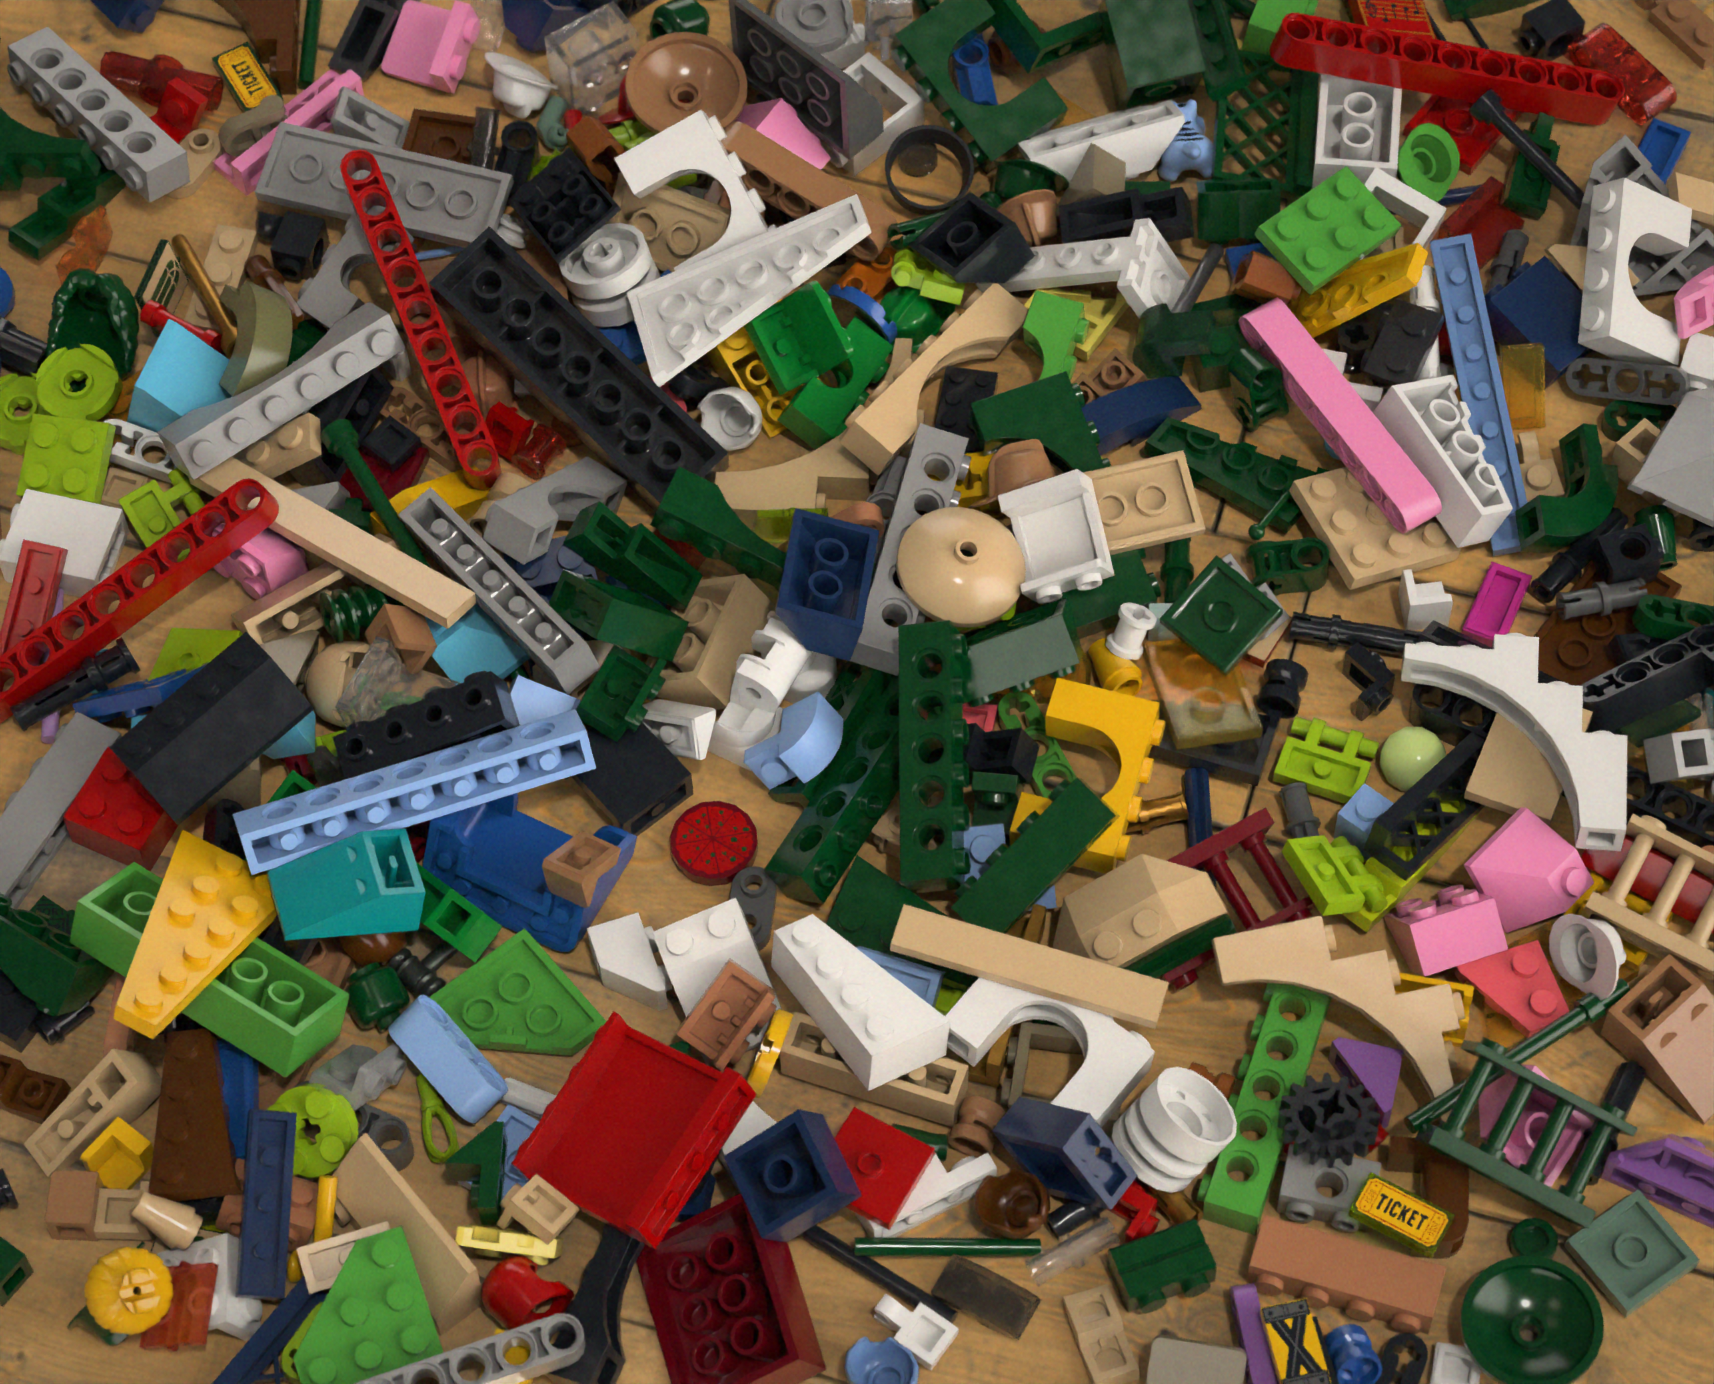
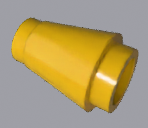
[1088,638,1143,696]

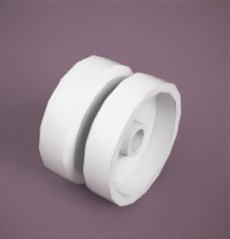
[559,223,661,327]

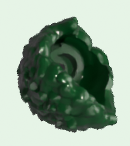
[45,268,139,392]

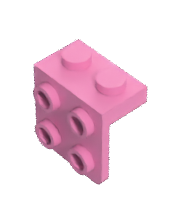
[381,0,481,94]

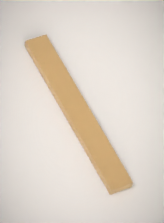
[189,457,476,629]

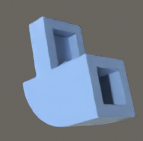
[744,692,843,790]

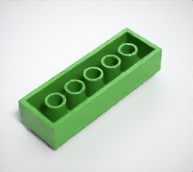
[69,862,350,1078]

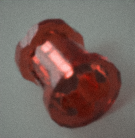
[512,424,566,480]

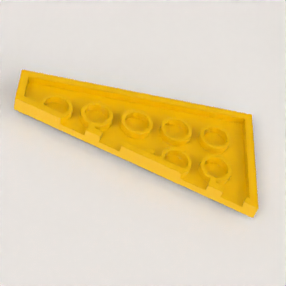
[113,829,277,1039]

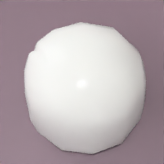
[697,387,762,451]

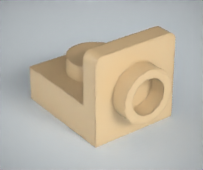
[497,1174,579,1245]

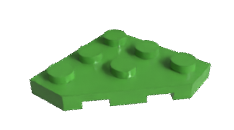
[430,928,606,1056]
[293,1226,444,1384]

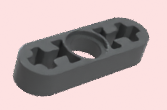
[1566,356,1691,405]

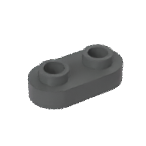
[730,866,777,951]

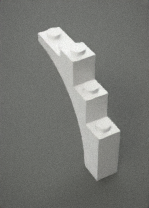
[1401,633,1627,851]

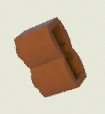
[566,115,626,198]
[1230,250,1302,305]

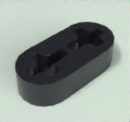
[203,799,246,859]
[1374,1333,1428,1384]

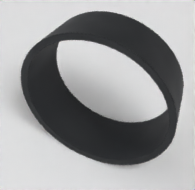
[885,125,974,215]

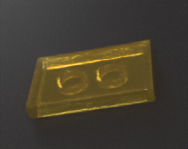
[1142,638,1263,749]

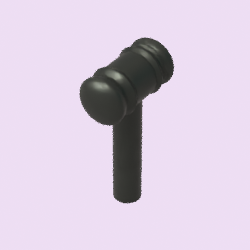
[387,940,459,997]

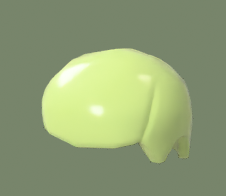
[1380,727,1446,791]

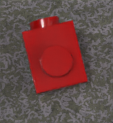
[1106,1180,1160,1244]

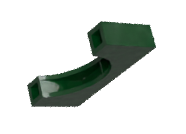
[969,371,1161,639]

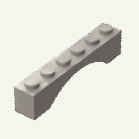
[157,302,406,480]

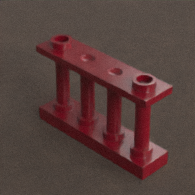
[1160,807,1315,992]

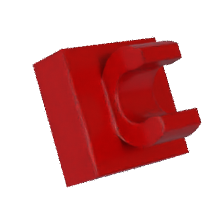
[485,401,535,462]

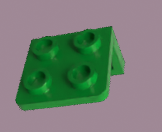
[744,281,854,396]

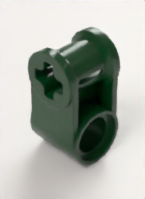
[1228,347,1289,432]
[1245,537,1329,596]

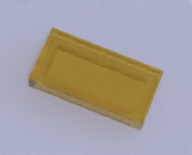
[1500,343,1545,430]

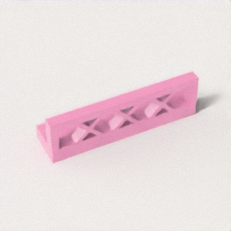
[213,69,364,196]

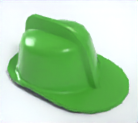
[1396,123,1460,202]

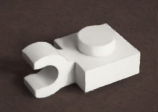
[874,1294,959,1371]

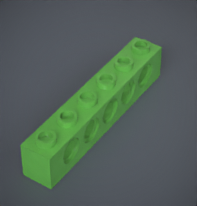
[1197,983,1332,1235]

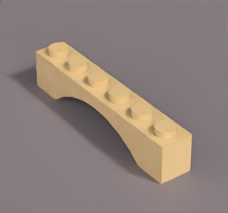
[840,283,1029,476]

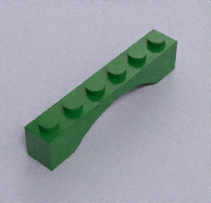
[266,769,502,963]

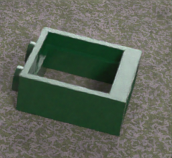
[548,569,689,662]

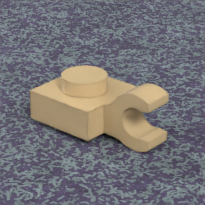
[1515,430,1565,503]

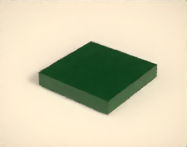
[1160,555,1283,677]

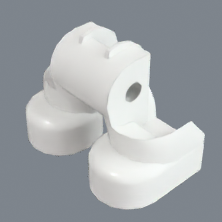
[707,611,837,771]

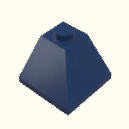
[501,0,598,53]

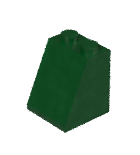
[1098,0,1206,111]

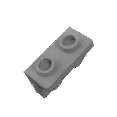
[309,1042,406,1111]

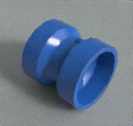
[1324,1324,1382,1384]

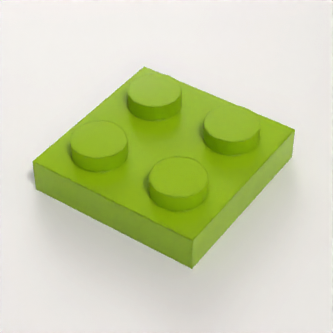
[16,414,116,504]

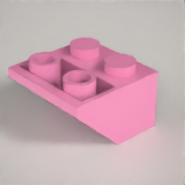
[212,523,309,600]
[1384,885,1508,977]

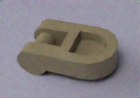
[218,95,288,156]

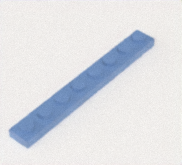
[1430,234,1527,556]

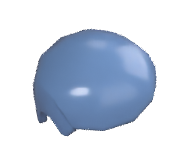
[844,1337,919,1384]

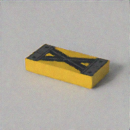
[1260,1298,1331,1384]

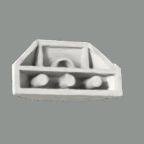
[1018,100,1185,183]

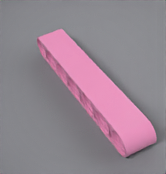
[1239,298,1442,533]

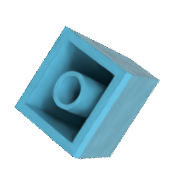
[127,319,233,433]

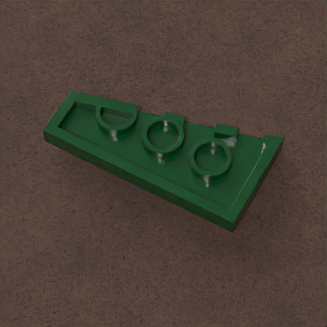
[1143,417,1329,533]
[826,855,979,992]

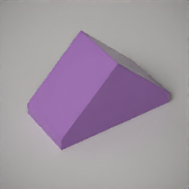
[1329,1037,1404,1129]

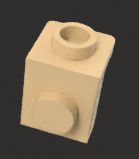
[94,1181,153,1240]

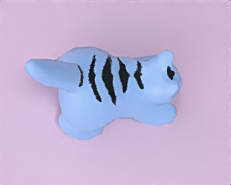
[1158,99,1213,182]

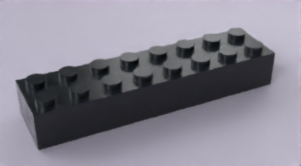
[429,226,729,512]

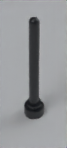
[1468,88,1584,211]

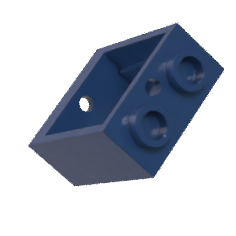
[992,1097,1138,1210]

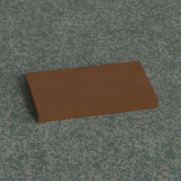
[1534,555,1682,686]

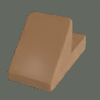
[542,831,621,908]

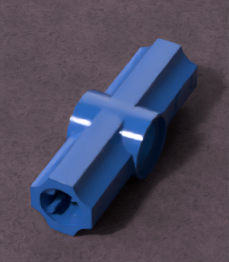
[951,33,998,106]

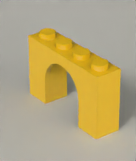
[1010,678,1166,874]

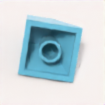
[424,604,530,686]

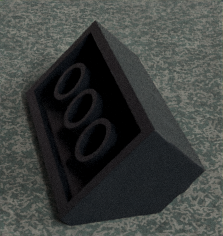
[110,632,314,825]

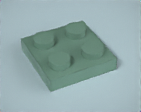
[1564,1189,1700,1318]

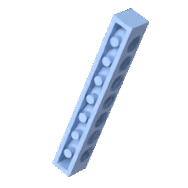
[233,709,596,875]

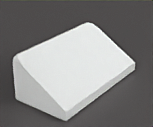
[642,699,716,760]

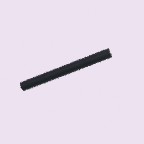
[798,1225,958,1324]

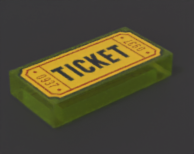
[1348,1172,1455,1259]

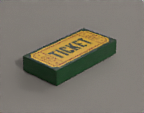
[212,42,284,113]

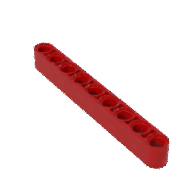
[1269,13,1625,125]
[340,149,501,490]
[0,478,279,724]

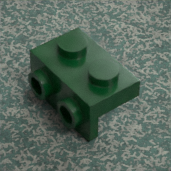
[576,644,667,742]

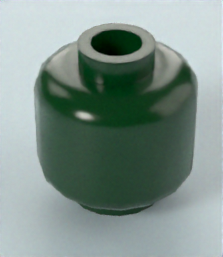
[649,0,710,39]
[344,962,410,1033]

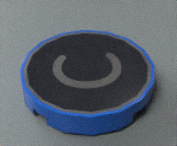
[827,284,898,344]

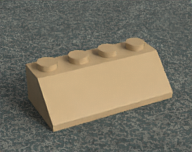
[332,1133,483,1336]

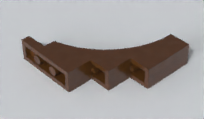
[212,0,301,95]

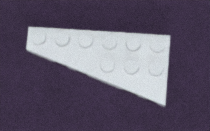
[627,194,872,387]

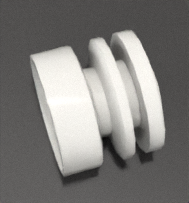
[1112,1067,1237,1193]

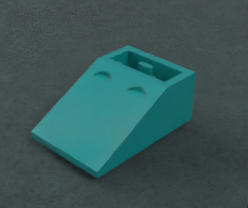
[267,828,425,941]

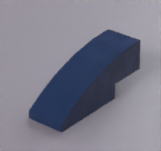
[1081,376,1202,456]

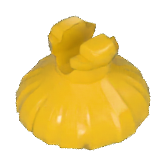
[84,1246,173,1335]

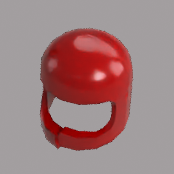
[481,1255,574,1330]

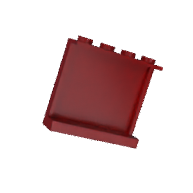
[511,1011,757,1249]

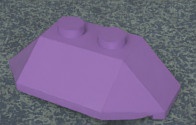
[1601,1133,1714,1229]

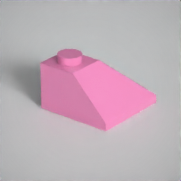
[1464,807,1594,933]
[1478,1064,1593,1187]

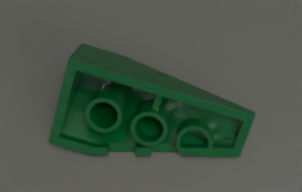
[0,893,115,1016]

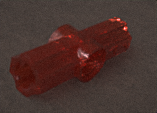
[100,50,224,112]

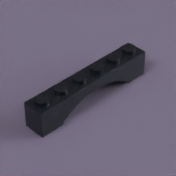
[545,1152,720,1384]

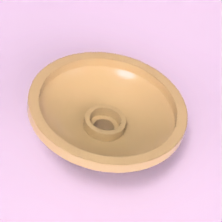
[896,507,1026,627]

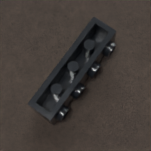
[333,671,520,779]

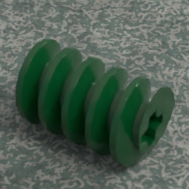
[319,584,406,643]

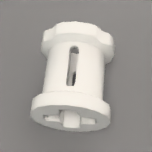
[1105,603,1157,660]

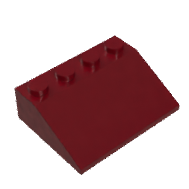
[636,1193,827,1384]

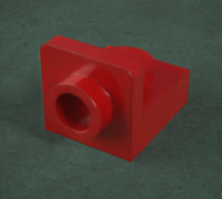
[149,77,208,144]

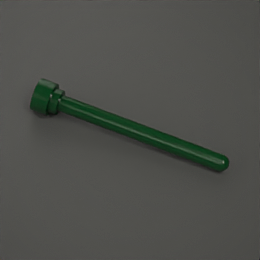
[320,419,431,568]

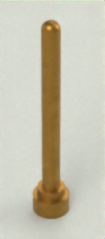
[171,234,237,360]

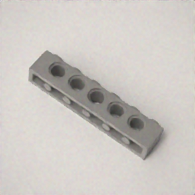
[7,27,190,203]
[850,423,971,676]
[398,487,600,695]

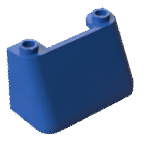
[422,793,637,952]

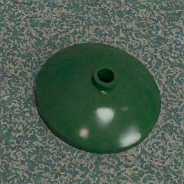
[1460,1255,1604,1384]

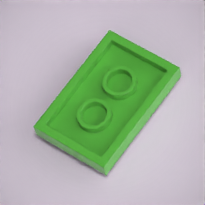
[1254,166,1402,295]

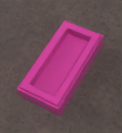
[1461,562,1532,648]

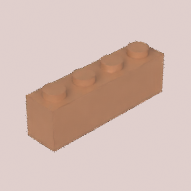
[1247,1215,1446,1334]

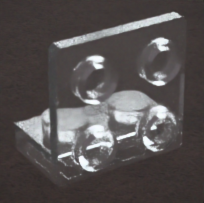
[335,636,460,728]

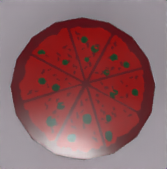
[670,801,758,886]

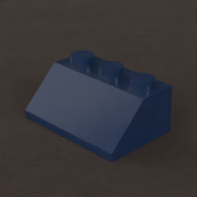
[775,508,879,661]

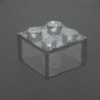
[545,1,640,114]

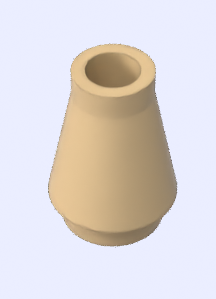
[129,1190,203,1250]

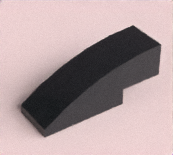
[328,0,421,82]
[1059,186,1195,244]
[928,723,1040,784]

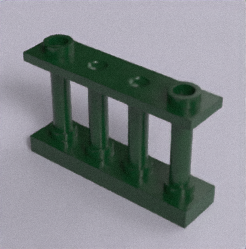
[1414,1037,1638,1229]

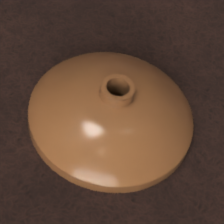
[625,32,747,134]

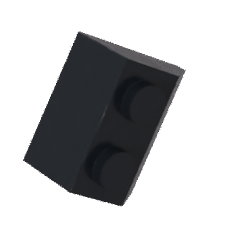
[909,192,1035,283]

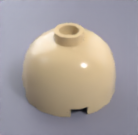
[305,641,387,728]

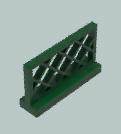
[1211,49,1319,207]

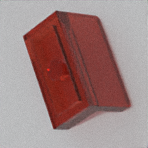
[1437,176,1525,271]

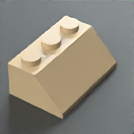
[645,574,775,710]

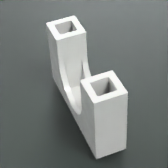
[614,110,777,271]
[1578,177,1692,372]
[945,977,1155,1128]

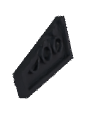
[1149,700,1282,786]

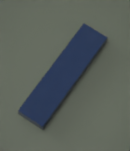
[235,1109,297,1301]

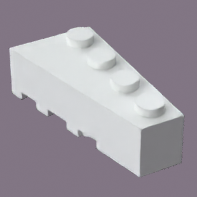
[1373,375,1513,548]
[771,914,950,1091]

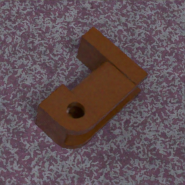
[1386,1136,1470,1259]

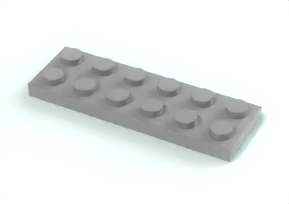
[255,122,514,248]

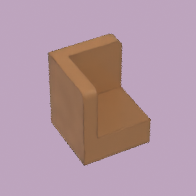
[365,604,437,674]
[44,1170,105,1241]

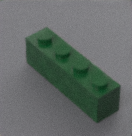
[951,777,1120,934]

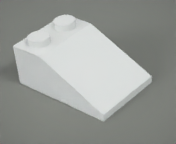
[652,897,782,1066]

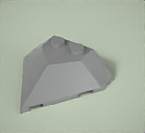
[1565,134,1714,296]
[1627,387,1714,527]

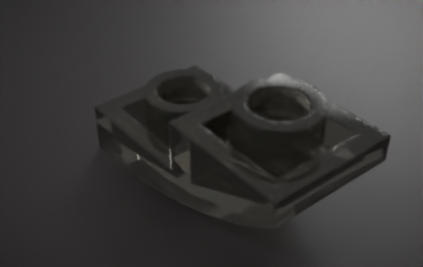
[931,1253,1041,1340]

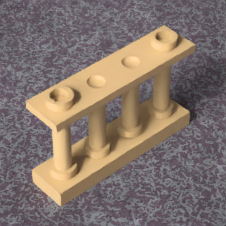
[1581,814,1714,986]

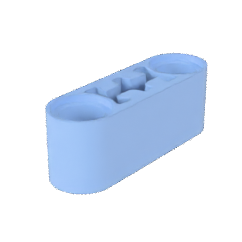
[388,995,508,1124]

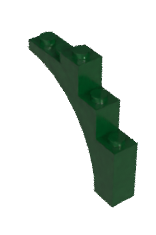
[0,38,101,191]

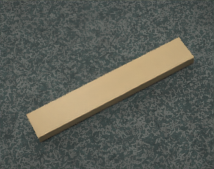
[890,904,1169,1029]

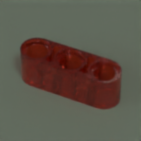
[1568,23,1677,125]

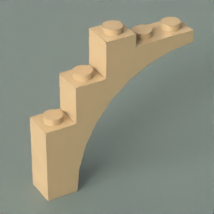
[715,338,932,534]
[1211,916,1465,1125]

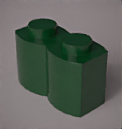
[1196,178,1281,245]

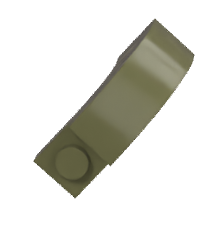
[219,281,293,396]

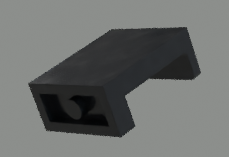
[564,722,693,836]

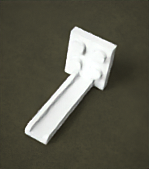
[976,218,1190,346]

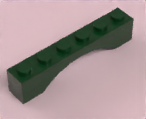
[650,466,902,626]

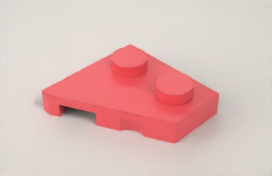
[1455,940,1569,1038]

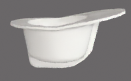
[484,52,559,119]
[1549,913,1627,1000]

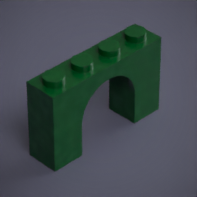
[890,0,1069,174]

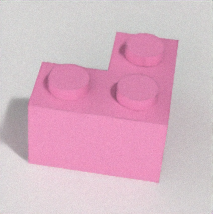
[736,98,831,170]

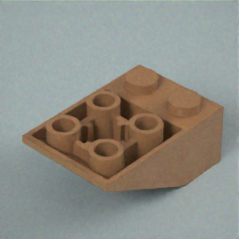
[1601,954,1714,1125]

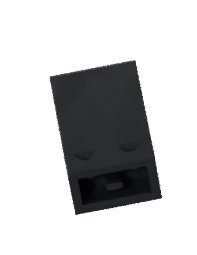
[507,147,621,264]

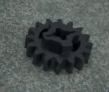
[1277,1073,1380,1168]

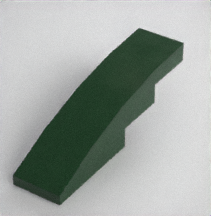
[8,151,126,261]

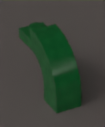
[1515,423,1618,553]

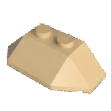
[1053,854,1229,969]

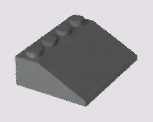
[728,0,884,160]

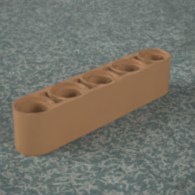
[721,121,897,261]

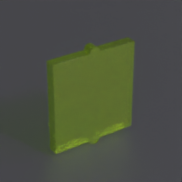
[752,507,828,543]

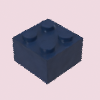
[723,1109,862,1242]

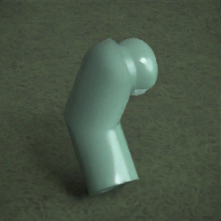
[536,95,569,150]

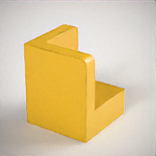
[80,1116,154,1189]

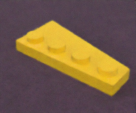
[1287,243,1428,338]

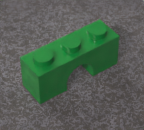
[777,316,894,450]

